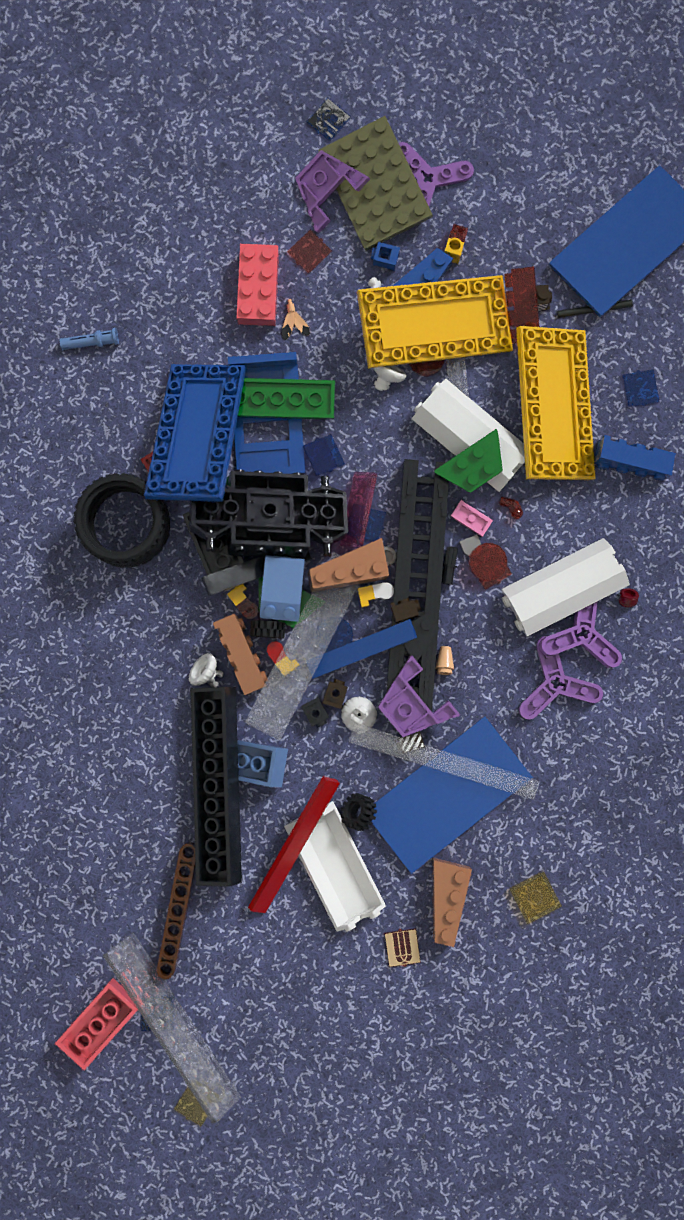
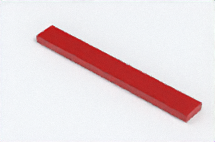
[248,776,340,913]

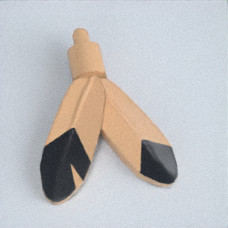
[282,299,310,340]

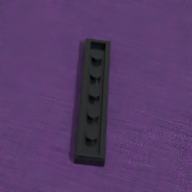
[201,551,312,596]

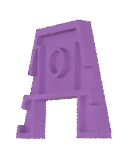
[295,150,370,233]
[378,655,460,737]

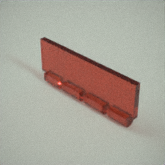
[504,266,540,343]

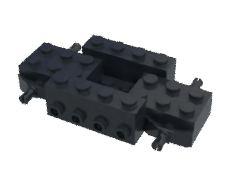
[189,469,348,558]

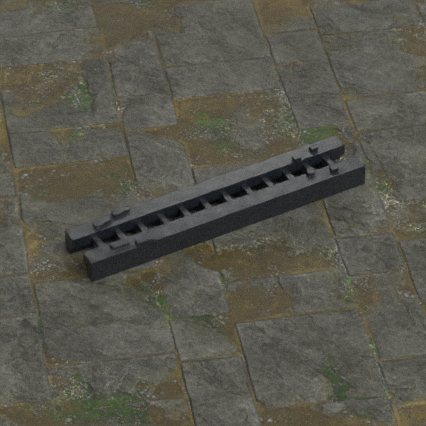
[386,459,449,712]

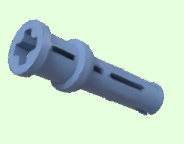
[60,328,119,351]

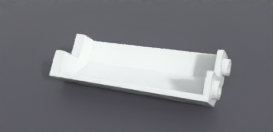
[412,379,525,492]
[502,538,630,636]
[284,801,386,932]

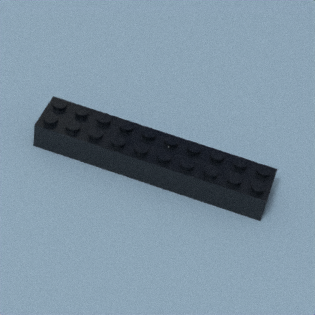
[190,687,242,886]

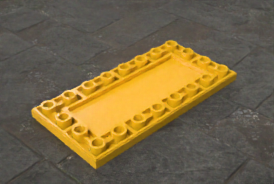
[357,275,513,369]
[516,326,595,480]

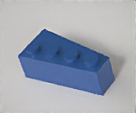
[393,248,453,286]
[594,435,676,480]

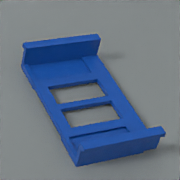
[228,352,305,474]

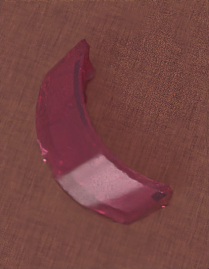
[340,472,378,549]

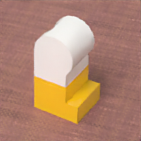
[357,582,394,608]

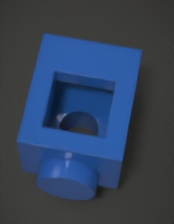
[370,242,400,271]

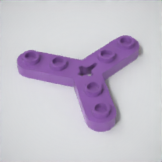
[399,142,474,206]
[539,601,622,668]
[518,636,603,719]

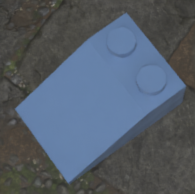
[260,555,305,622]
[238,740,288,787]

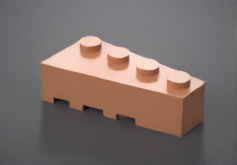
[307,538,389,592]
[213,614,268,695]
[432,857,472,947]

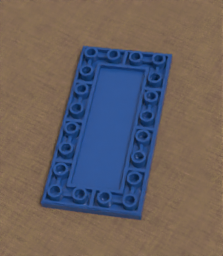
[549,165,684,318]
[144,364,246,502]
[372,716,533,874]

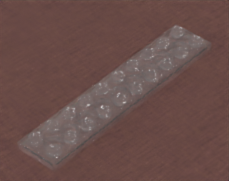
[245,552,360,741]
[103,933,241,1124]

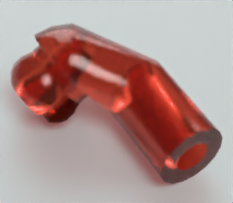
[499,496,523,519]

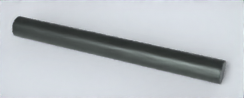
[557,299,633,318]

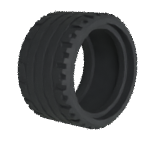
[73,473,171,568]

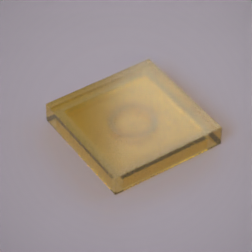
[509,871,562,924]

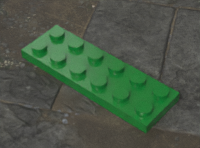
[238,378,335,420]

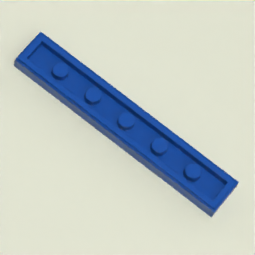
[306,619,418,679]

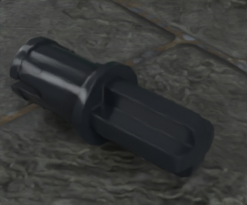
[441,546,458,585]

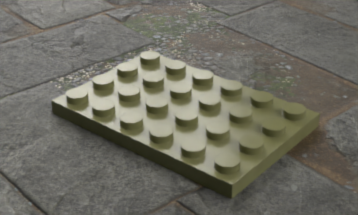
[318,116,433,251]

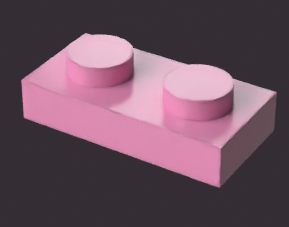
[450,500,493,537]

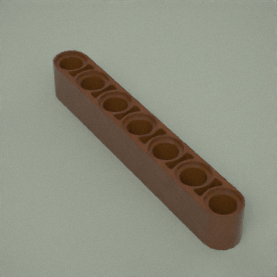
[157,842,196,979]

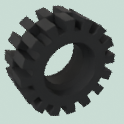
[250,620,286,638]
[341,793,377,831]

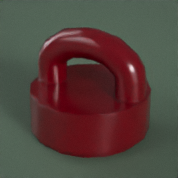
[619,588,639,607]

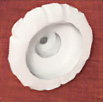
[373,365,407,391]
[189,653,224,687]
[341,697,377,733]

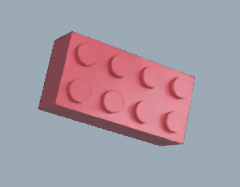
[237,244,279,326]
[55,978,141,1070]

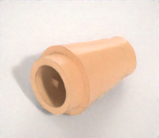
[435,646,454,675]

